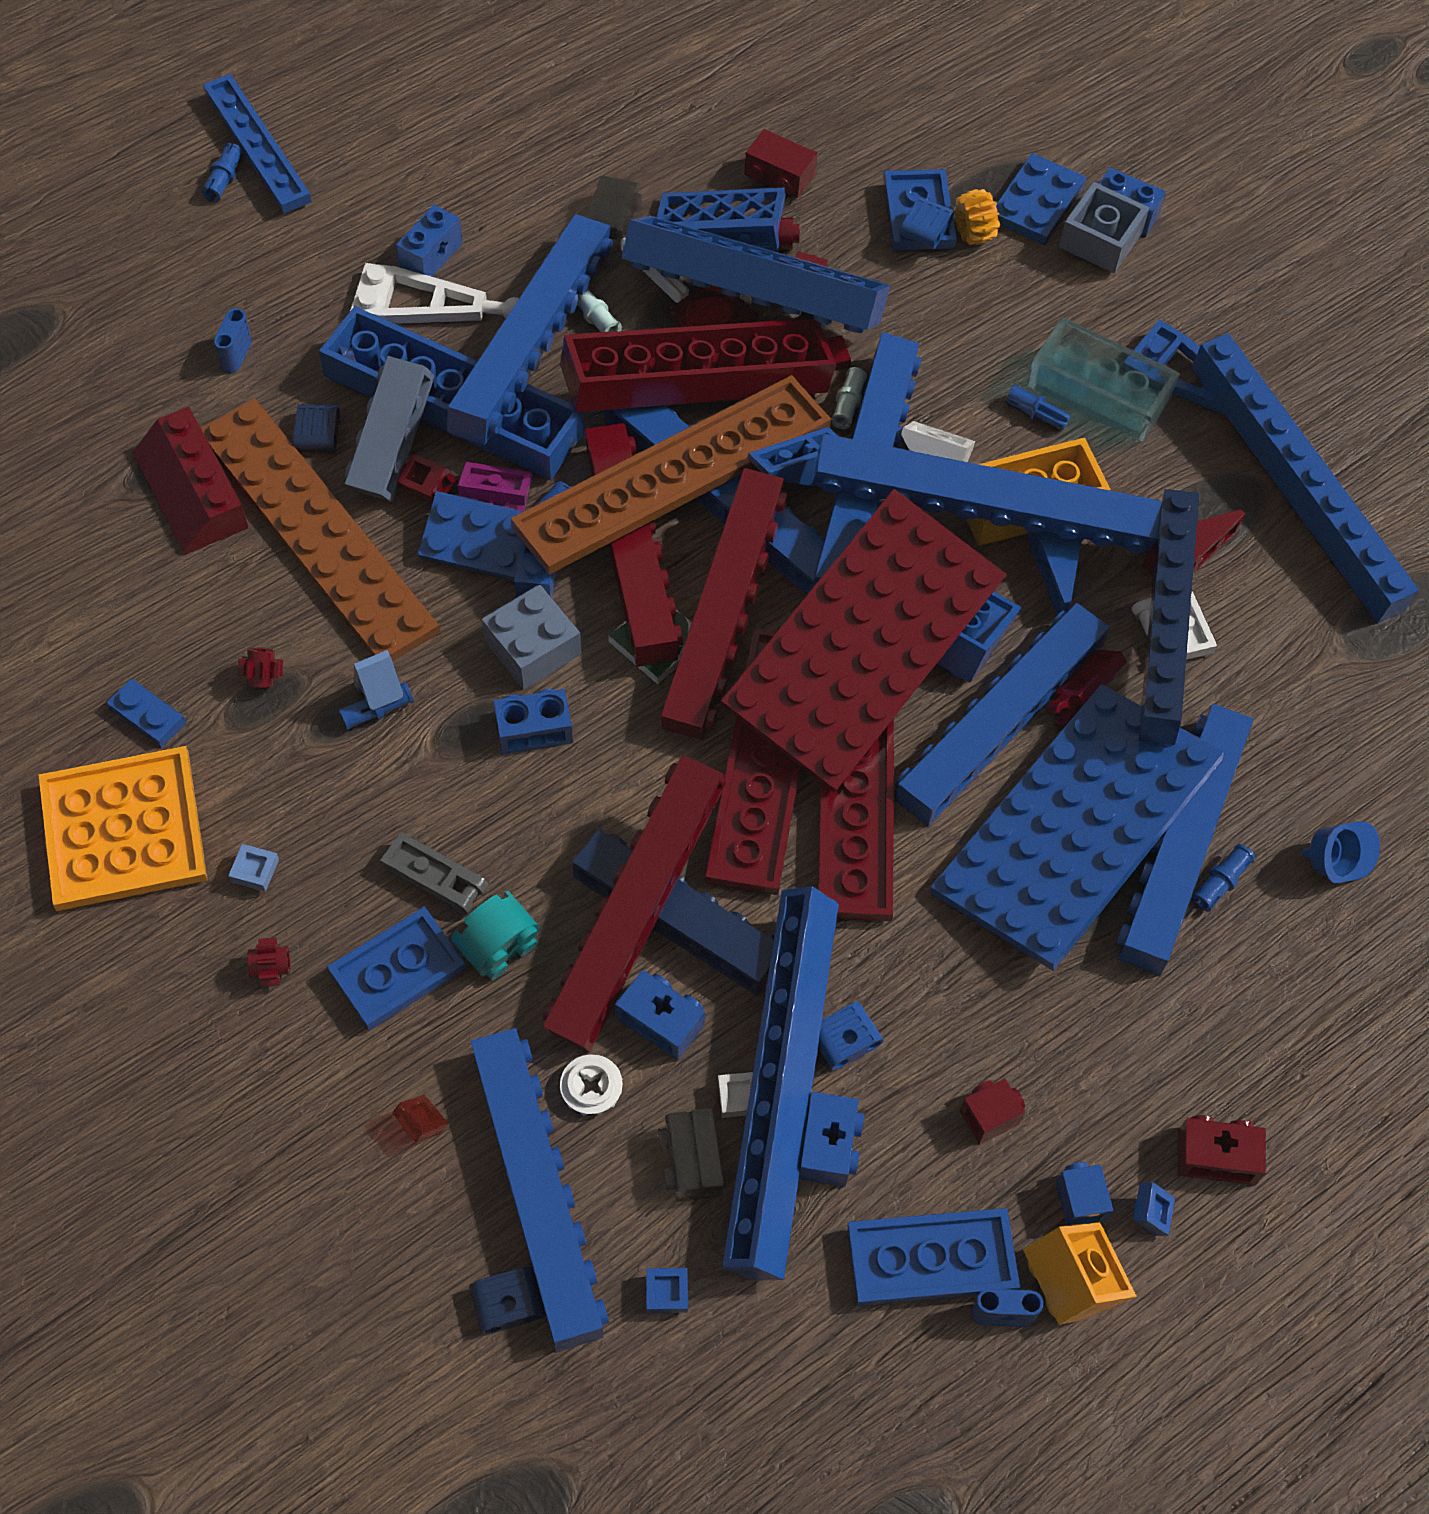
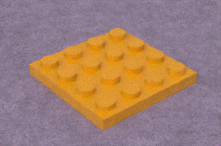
[39,746,208,911]

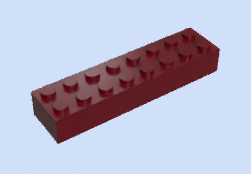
[560,318,836,412]

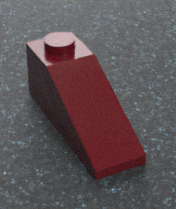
[1143,509,1246,575]

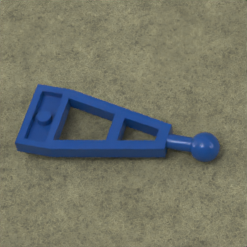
[1123,319,1225,415]

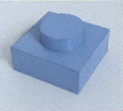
[228,844,279,892]

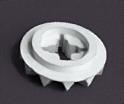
[560,1054,622,1116]

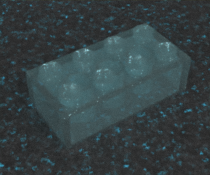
[1027,317,1180,442]

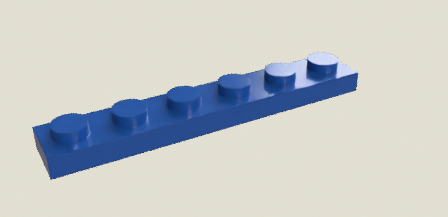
[203,74,312,214]

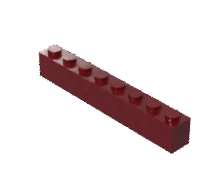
[585,423,683,667]
[661,468,788,740]
[543,755,726,1052]

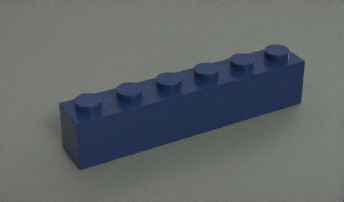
[572,829,775,996]

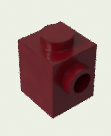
[960,1078,1025,1145]

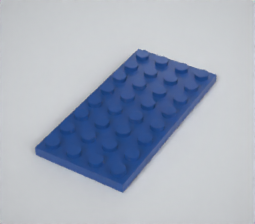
[931,684,1224,971]

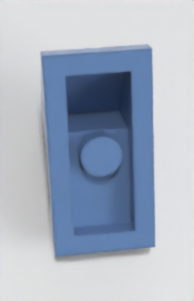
[353,650,403,710]

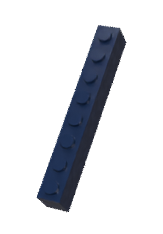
[1138,489,1199,745]

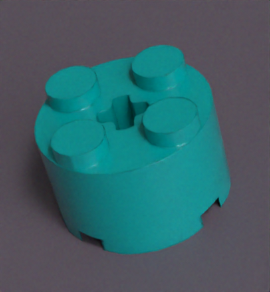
[451,891,539,980]

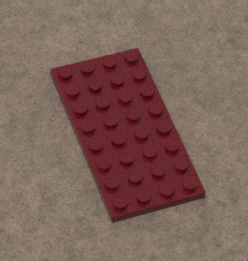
[720,489,1007,793]

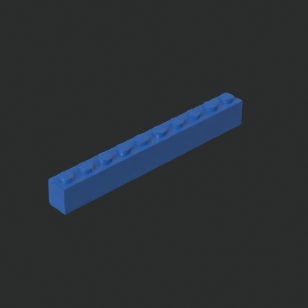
[447,214,613,445]
[809,332,922,592]
[1191,333,1419,624]
[604,405,823,595]
[812,434,1163,553]
[722,886,839,1280]

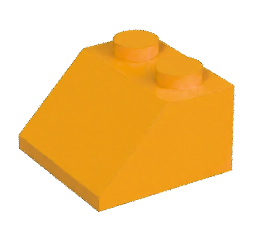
[1023,1223,1137,1325]

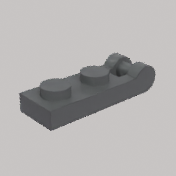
[380,832,489,916]

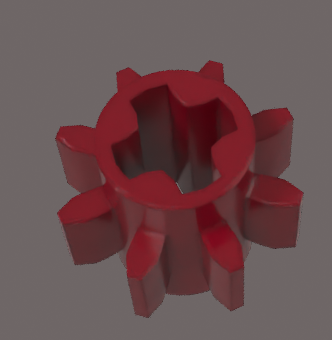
[238,648,283,687]
[248,937,291,987]

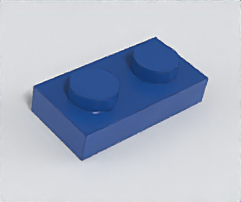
[106,678,186,748]

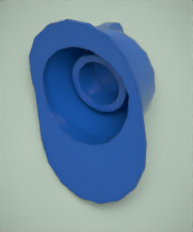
[1302,821,1380,883]

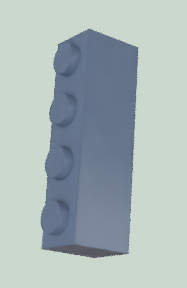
[345,356,435,503]

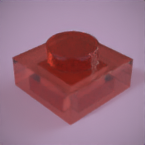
[392,1095,449,1142]

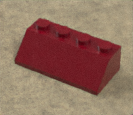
[133,407,248,555]

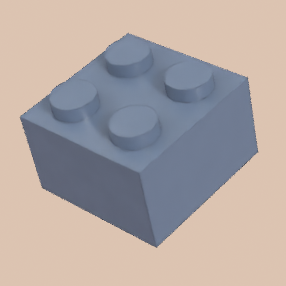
[1059,182,1150,274]
[481,585,581,690]

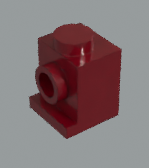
[397,453,458,504]

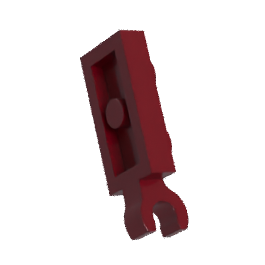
[1046,649,1127,728]

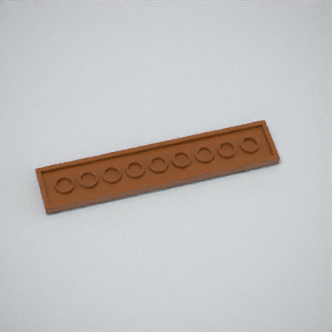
[511,375,831,575]
[201,399,441,662]

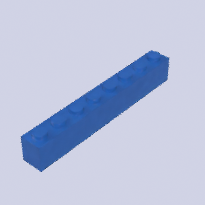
[895,603,1110,827]
[1116,704,1254,976]
[471,1028,609,1352]

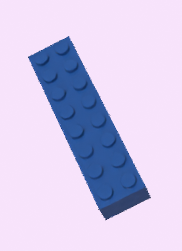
[621,215,890,333]
[319,306,584,480]

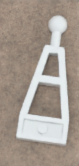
[351,263,519,324]

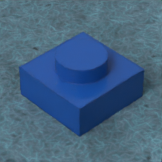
[1133,1182,1175,1236]
[646,1268,688,1313]

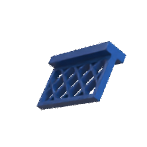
[656,188,786,252]

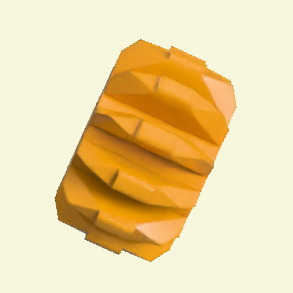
[954,189,1000,245]

